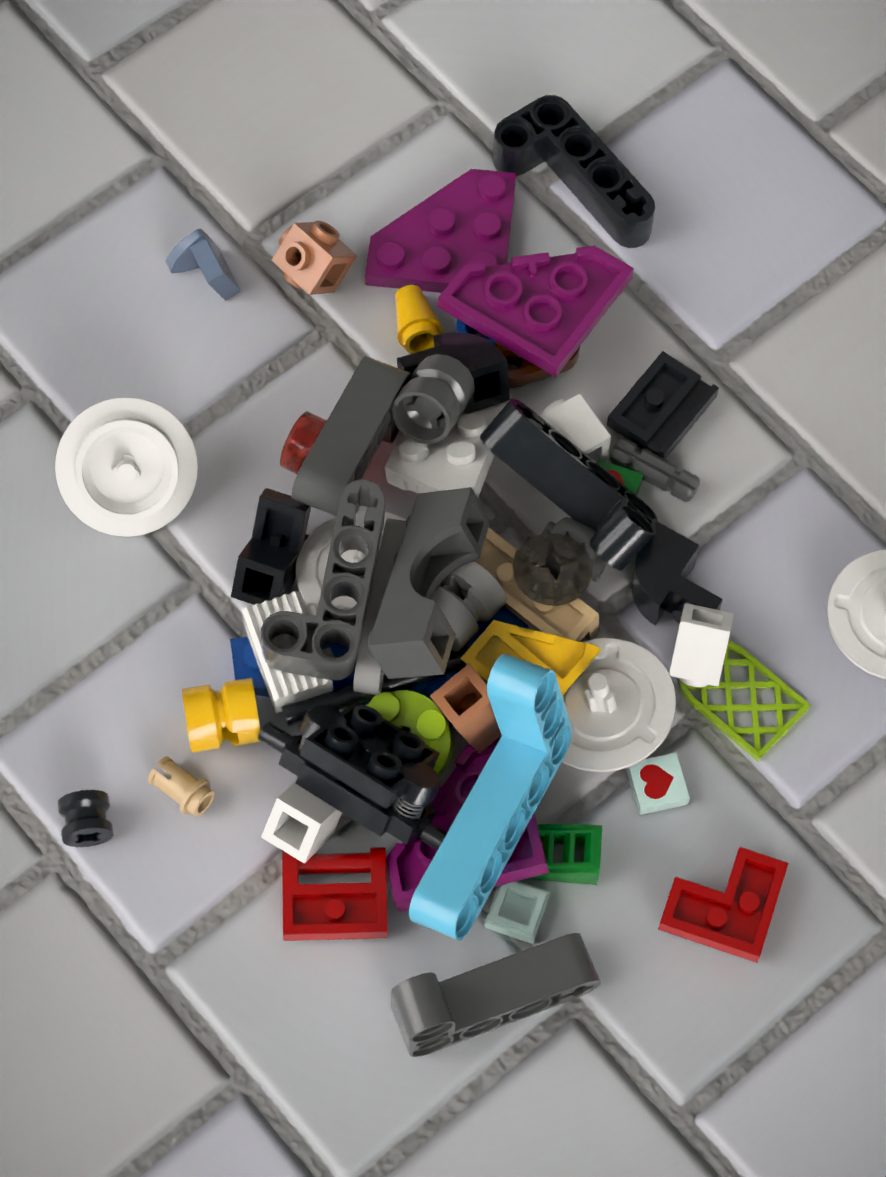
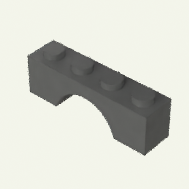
[368,487,490,679]

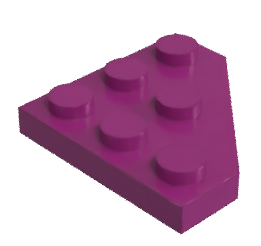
[365,169,516,293]
[438,245,634,377]
[386,736,549,912]

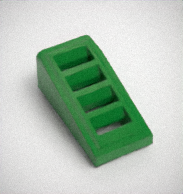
[527,824,602,885]

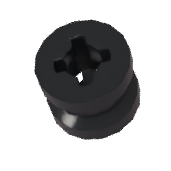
[57,790,114,847]

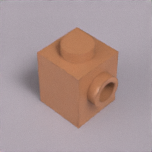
[430,663,501,754]

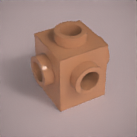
[272,221,357,295]

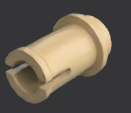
[148,756,215,817]

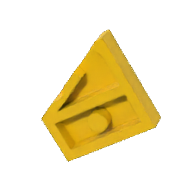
[461,620,601,696]

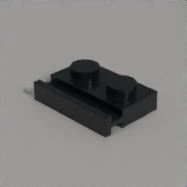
[607,351,719,459]

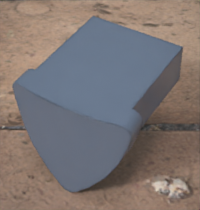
[165,229,241,301]

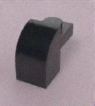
[397,333,510,413]
[231,488,311,605]
[631,521,723,626]

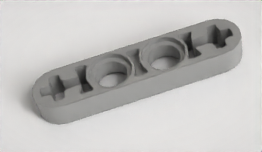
[353,518,406,695]

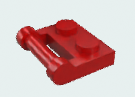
[282,847,388,941]

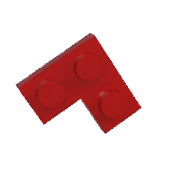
[658,847,789,963]

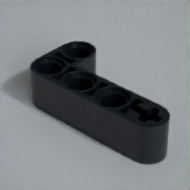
[493,95,655,248]
[480,398,658,571]

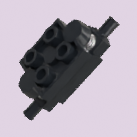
[258,701,447,851]

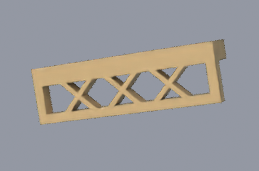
[473,527,600,642]

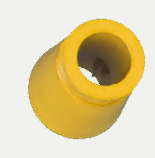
[395,285,443,354]

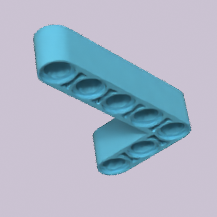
[409,654,572,940]

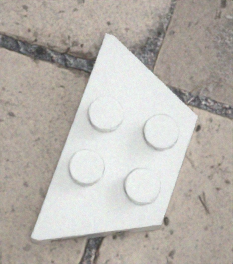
[385,392,512,498]

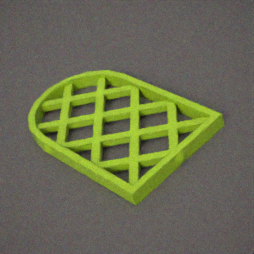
[677,640,811,762]

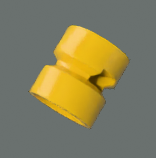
[182,678,262,753]

